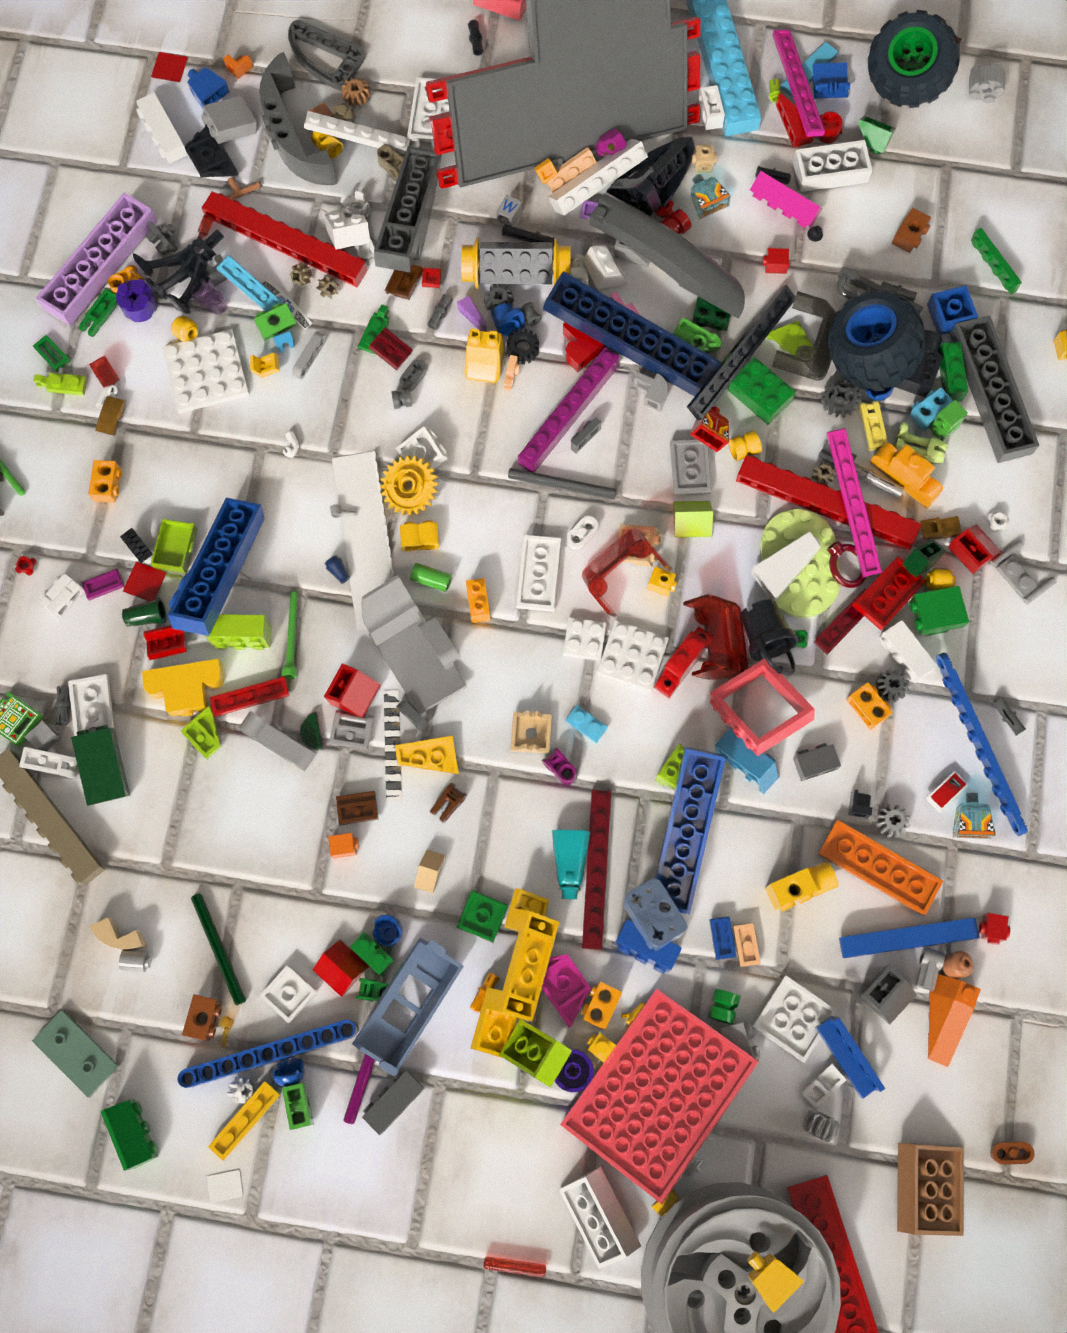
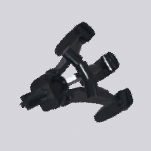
[133,229,224,314]

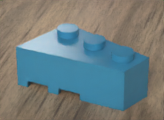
[715,729,779,794]

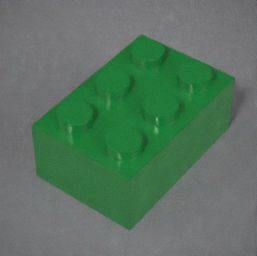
[728,357,796,425]

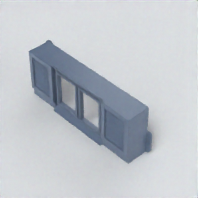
[352,938,464,1076]

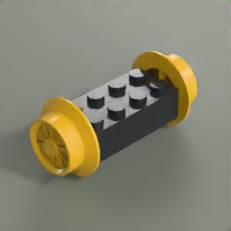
[461,237,571,289]

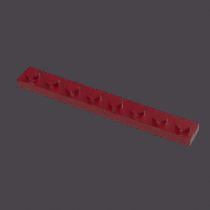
[582,790,611,950]

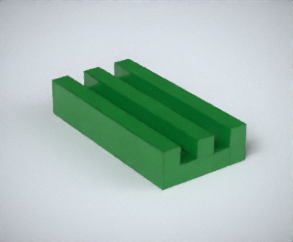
[33,335,71,372]

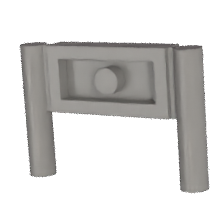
[990,540,1057,605]

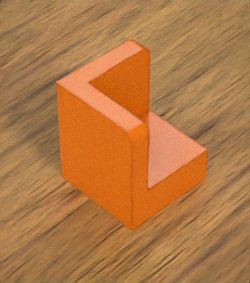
[223,54,253,79]

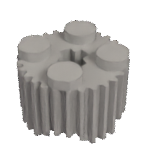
[969,62,1005,103]

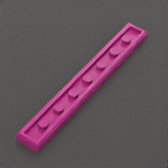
[772,29,825,137]
[826,428,882,578]

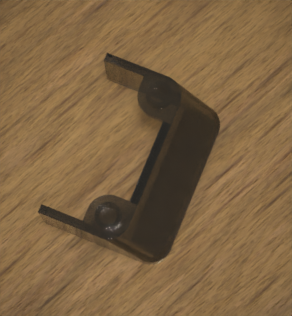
[772,291,836,381]

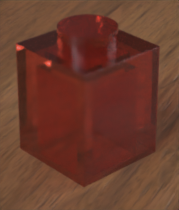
[89,355,120,388]

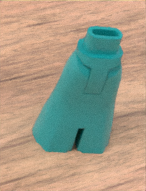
[552,830,590,900]

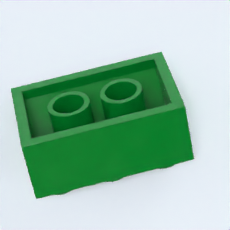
[100,1099,158,1171]

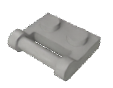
[329,710,375,750]

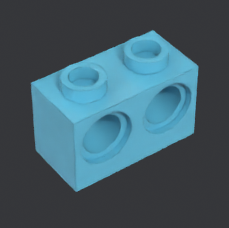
[909,388,953,432]

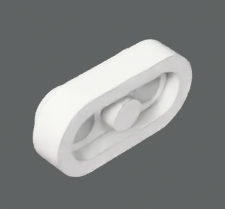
[567,516,598,549]

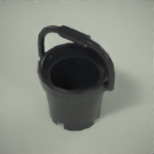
[740,599,798,676]

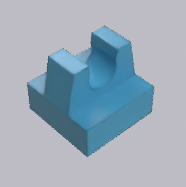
[273,331,294,352]

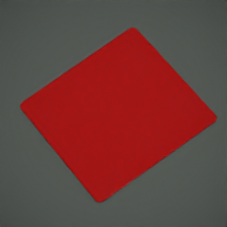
[151,52,188,82]
[123,562,166,601]

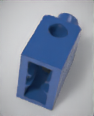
[187,68,230,109]

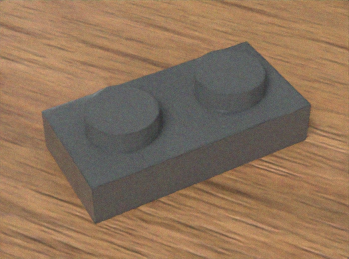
[571,417,601,453]

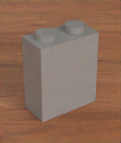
[201,96,257,144]

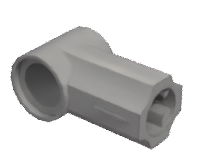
[915,947,945,991]

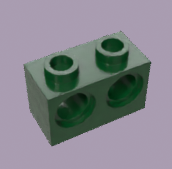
[692,297,731,331]

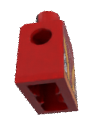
[690,407,729,452]

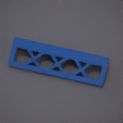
[815,1016,886,1099]

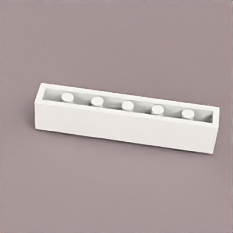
[548,139,648,215]

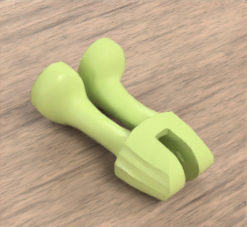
[893,422,948,463]

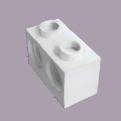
[698,85,725,130]

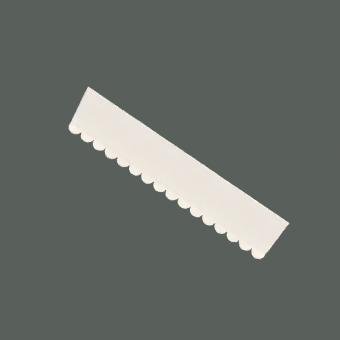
[332,451,394,631]

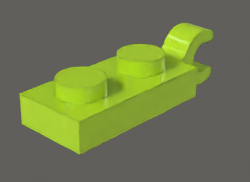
[33,373,87,395]

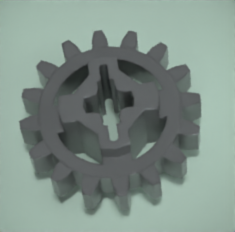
[821,379,862,418]

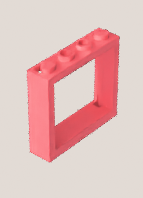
[709,658,815,756]

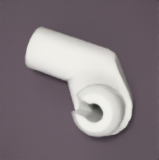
[96,385,118,409]
[283,431,300,458]

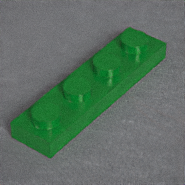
[971,228,1022,295]

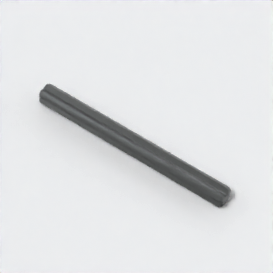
[508,468,617,499]

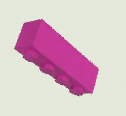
[750,171,823,228]

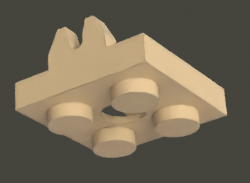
[510,710,552,754]

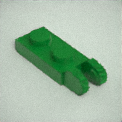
[79,288,118,337]

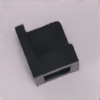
[848,789,872,819]

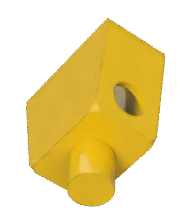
[747,1251,804,1313]

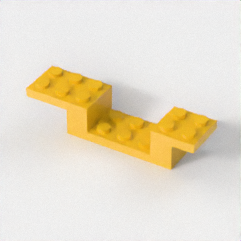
[470,888,559,1058]

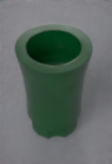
[122,597,167,627]

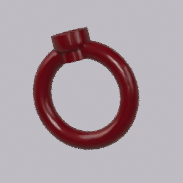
[827,541,866,588]

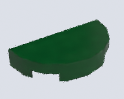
[300,712,323,750]

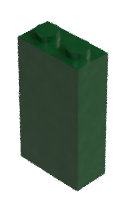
[71,725,130,806]

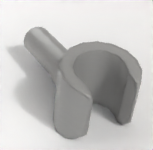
[330,504,357,518]

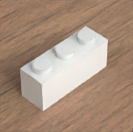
[880,620,937,683]

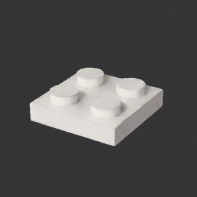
[563,617,606,661]
[259,965,317,1024]

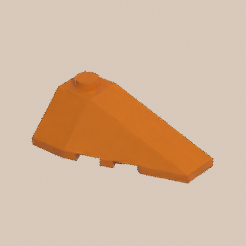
[928,974,981,1067]

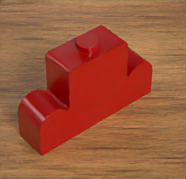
[563,322,607,372]

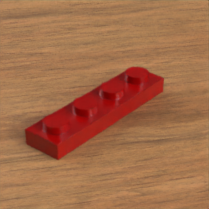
[209,676,290,717]

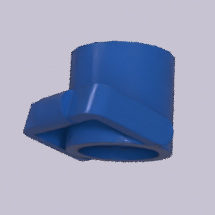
[491,303,525,336]

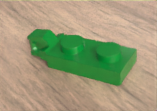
[358,304,389,354]

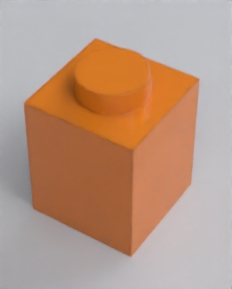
[328,833,359,859]

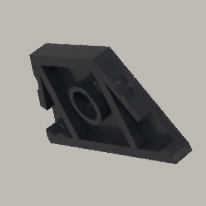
[185,124,239,178]

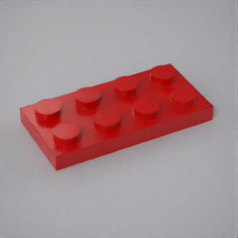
[852,556,927,631]

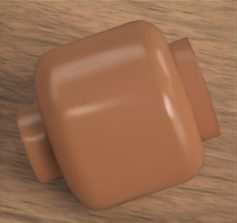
[943,951,974,979]

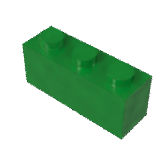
[938,342,968,402]

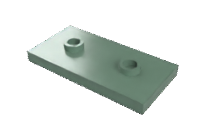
[32,1010,119,1098]

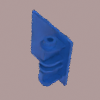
[813,62,850,99]

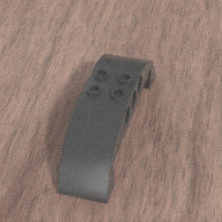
[259,52,337,185]

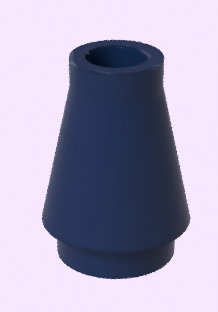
[324,555,350,584]

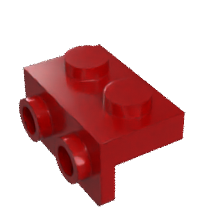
[143,625,187,660]

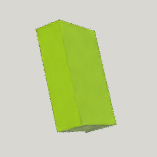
[150,519,198,574]

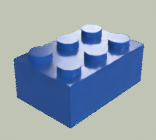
[614,919,682,974]

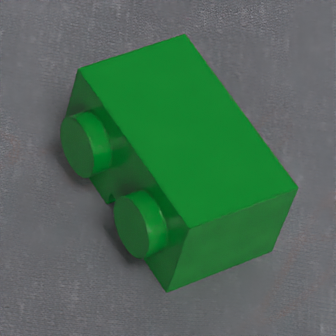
[350,932,395,976]

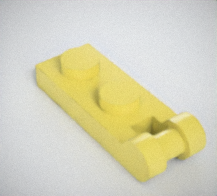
[858,401,888,451]

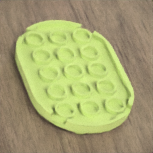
[760,509,840,618]

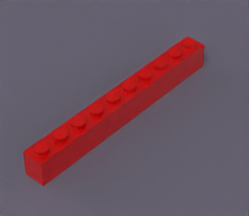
[201,191,368,288]
[736,455,922,550]

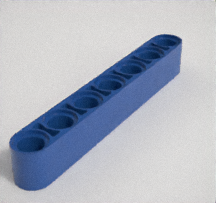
[839,918,980,958]

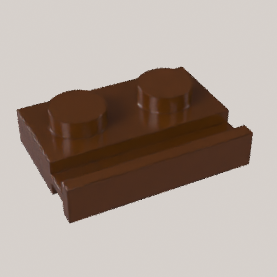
[385,264,423,300]
[336,791,379,826]

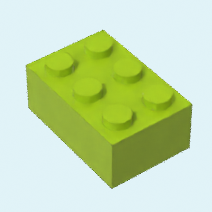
[205,614,272,650]
[499,1019,572,1088]

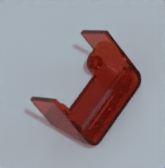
[582,529,672,618]
[683,594,749,680]

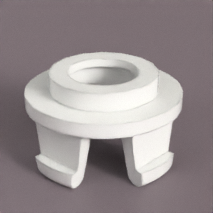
[340,190,370,219]

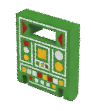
[0,691,44,748]

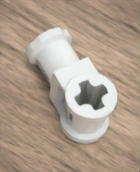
[570,254,588,285]

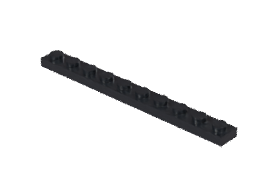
[687,285,797,421]

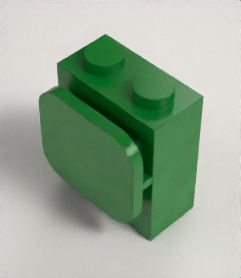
[909,586,969,636]

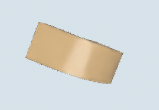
[90,917,147,950]

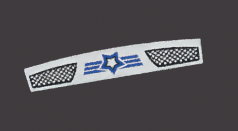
[261,278,312,330]

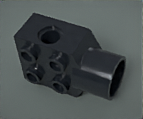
[896,330,943,398]

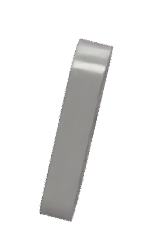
[292,331,326,379]

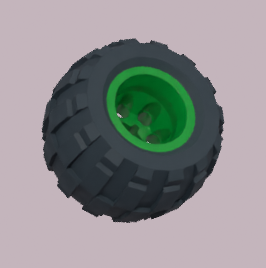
[868,10,960,108]

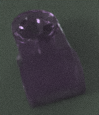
[192,281,227,314]

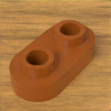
[990,1142,1035,1165]

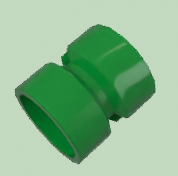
[708,989,741,1024]

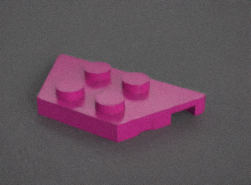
[542,954,591,1028]

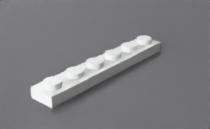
[304,111,410,155]

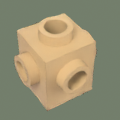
[691,144,717,173]

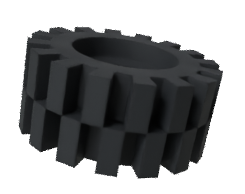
[507,328,539,364]
[120,528,153,563]

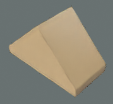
[414,850,446,893]

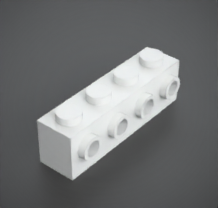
[136,93,187,164]

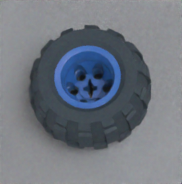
[828,290,926,391]

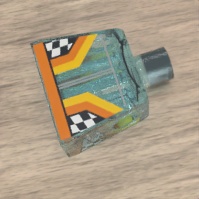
[690,174,731,219]
[952,793,996,839]

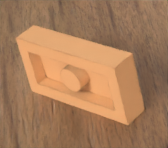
[733,923,761,967]

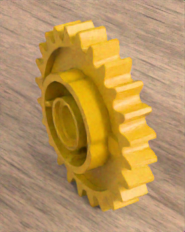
[380,455,439,516]

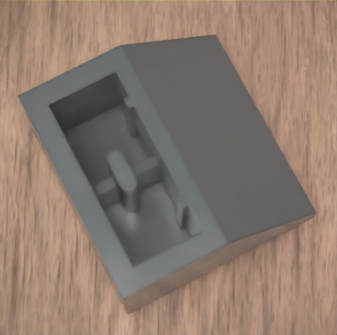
[859,964,917,1025]

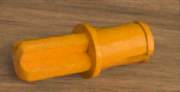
[470,972,500,1013]

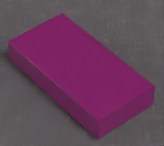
[81,569,125,601]

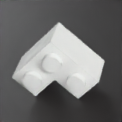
[324,210,370,249]

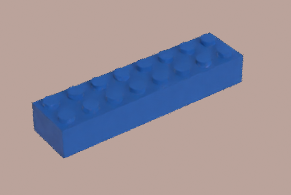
[168,497,265,636]
[655,746,726,915]

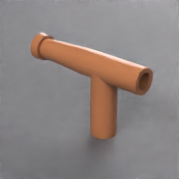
[226,177,261,200]

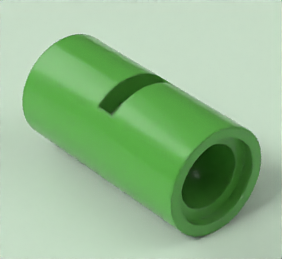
[410,563,452,592]

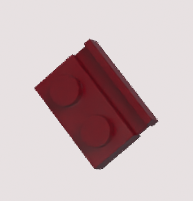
[368,327,413,371]

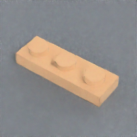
[547,147,597,193]

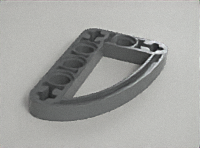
[288,20,365,90]

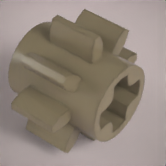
[290,263,313,287]
[316,275,340,299]
[811,462,836,485]

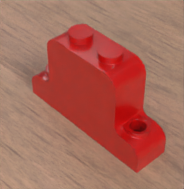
[654,626,715,699]

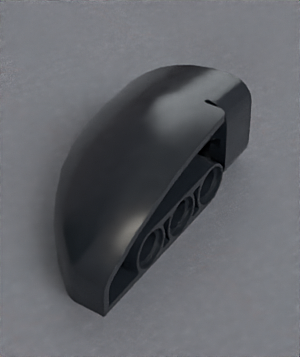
[606,137,695,216]

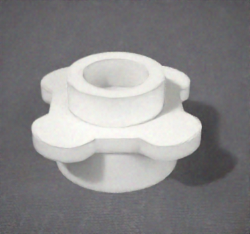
[988,512,1008,531]

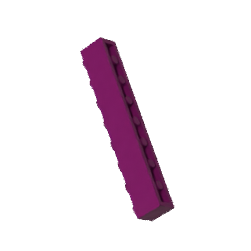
[518,347,620,473]

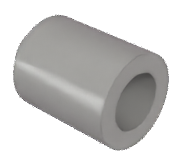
[119,950,152,972]

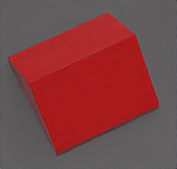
[313,940,370,997]

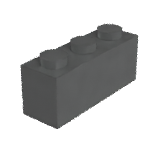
[362,1071,425,1135]

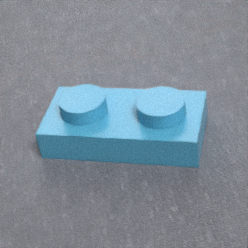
[565,705,608,744]

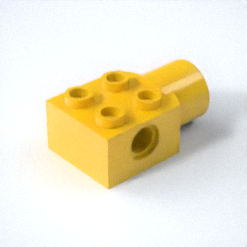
[765,861,839,912]

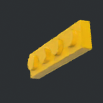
[208,1081,281,1161]

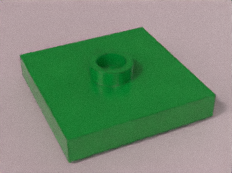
[456,890,509,943]

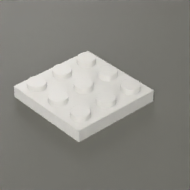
[597,620,669,692]
[752,975,838,1063]

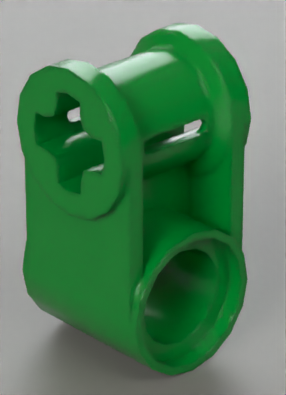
[356,978,394,1001]

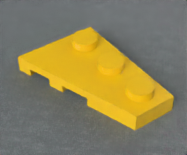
[395,736,459,774]

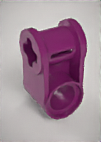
[541,748,576,785]

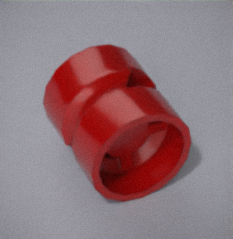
[661,209,692,235]

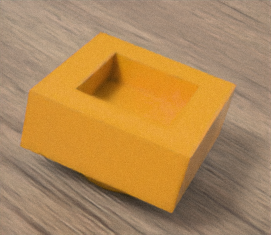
[534,158,558,184]

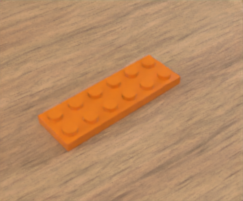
[817,819,943,916]

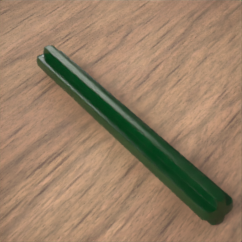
[191,893,246,1006]

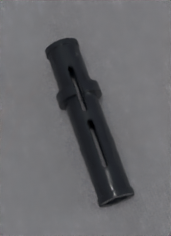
[502,224,555,249]

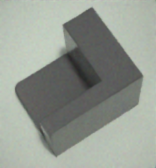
[206,254,227,287]

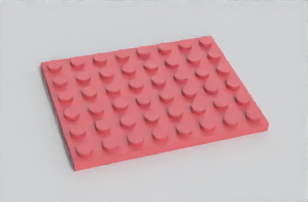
[560,989,759,1204]

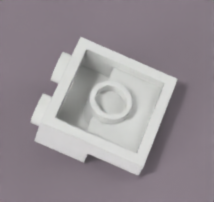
[396,426,448,469]

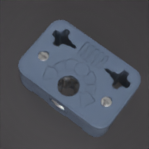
[623,878,687,951]

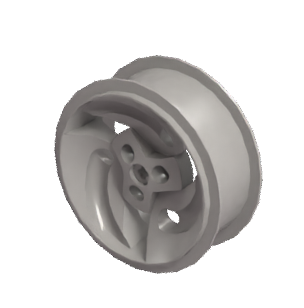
[641,1182,841,1333]

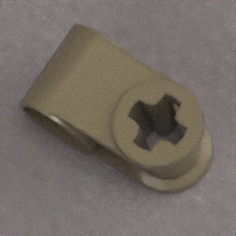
[377,145,404,179]

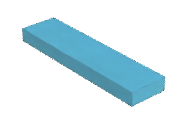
[780,42,839,98]
[217,255,283,312]

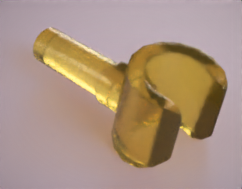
[219,1016,234,1047]

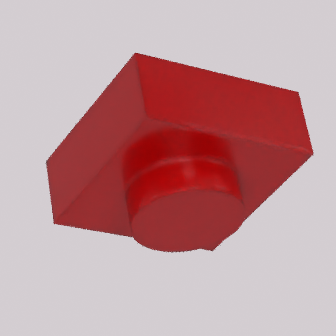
[421,268,441,288]

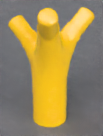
[621,1002,645,1028]

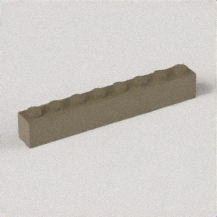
[0,749,105,885]

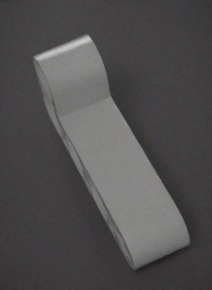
[239,711,316,771]

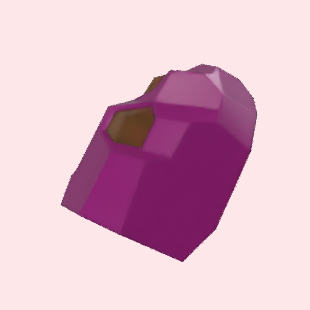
[595,128,627,156]

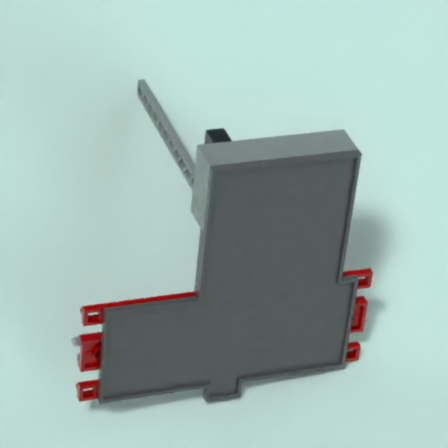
[422,0,703,189]

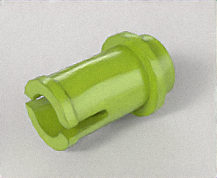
[769,79,782,103]

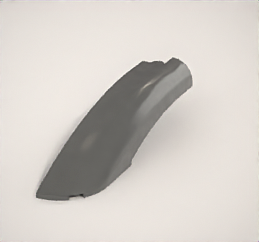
[589,193,745,319]

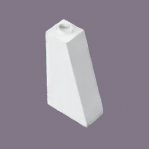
[751,532,821,603]

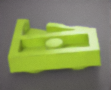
[767,320,814,360]
[180,706,222,760]

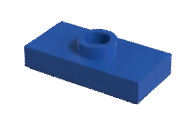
[709,917,736,960]

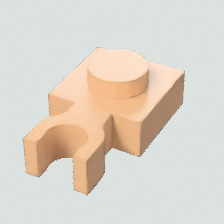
[504,355,520,391]

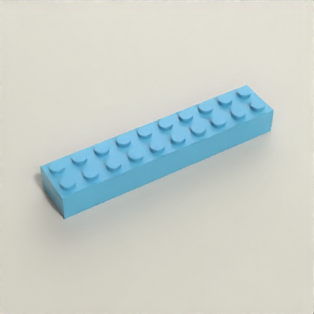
[686,0,761,137]

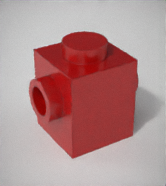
[979,913,1011,945]

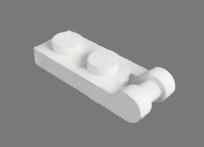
[19,747,77,778]

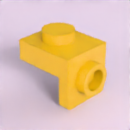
[250,353,280,378]

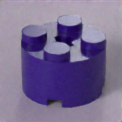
[116,279,157,322]
[555,1049,594,1092]

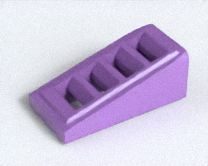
[457,296,487,332]

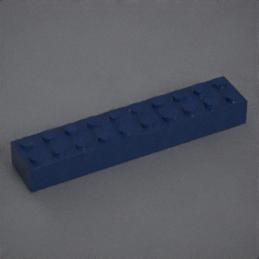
[543,271,722,397]

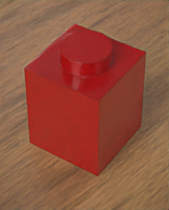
[762,248,789,274]

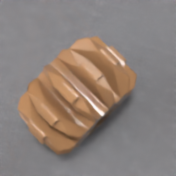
[341,77,371,108]

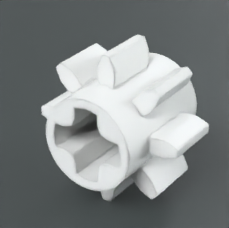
[227,1077,253,1104]

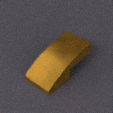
[95,396,125,436]
[920,516,962,539]

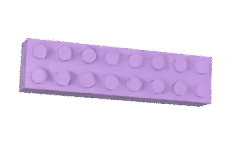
[36,192,157,326]

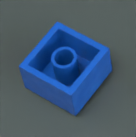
[927,286,978,335]

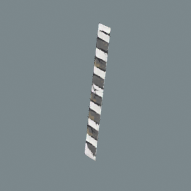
[384,690,402,802]

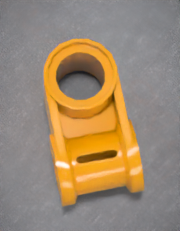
[108,265,145,294]

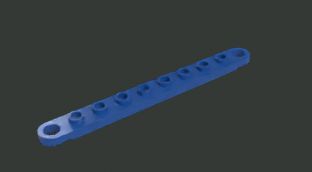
[936,652,1028,836]

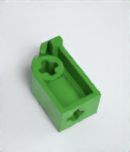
[672,317,722,354]

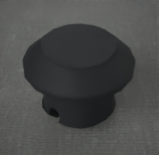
[807,226,823,242]

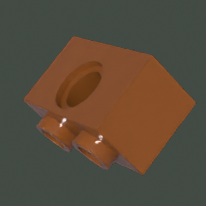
[892,207,931,253]
[182,994,222,1041]

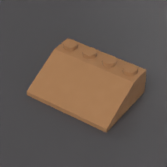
[897,1143,964,1236]

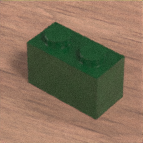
[902,539,946,577]

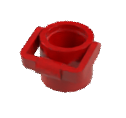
[814,111,842,144]

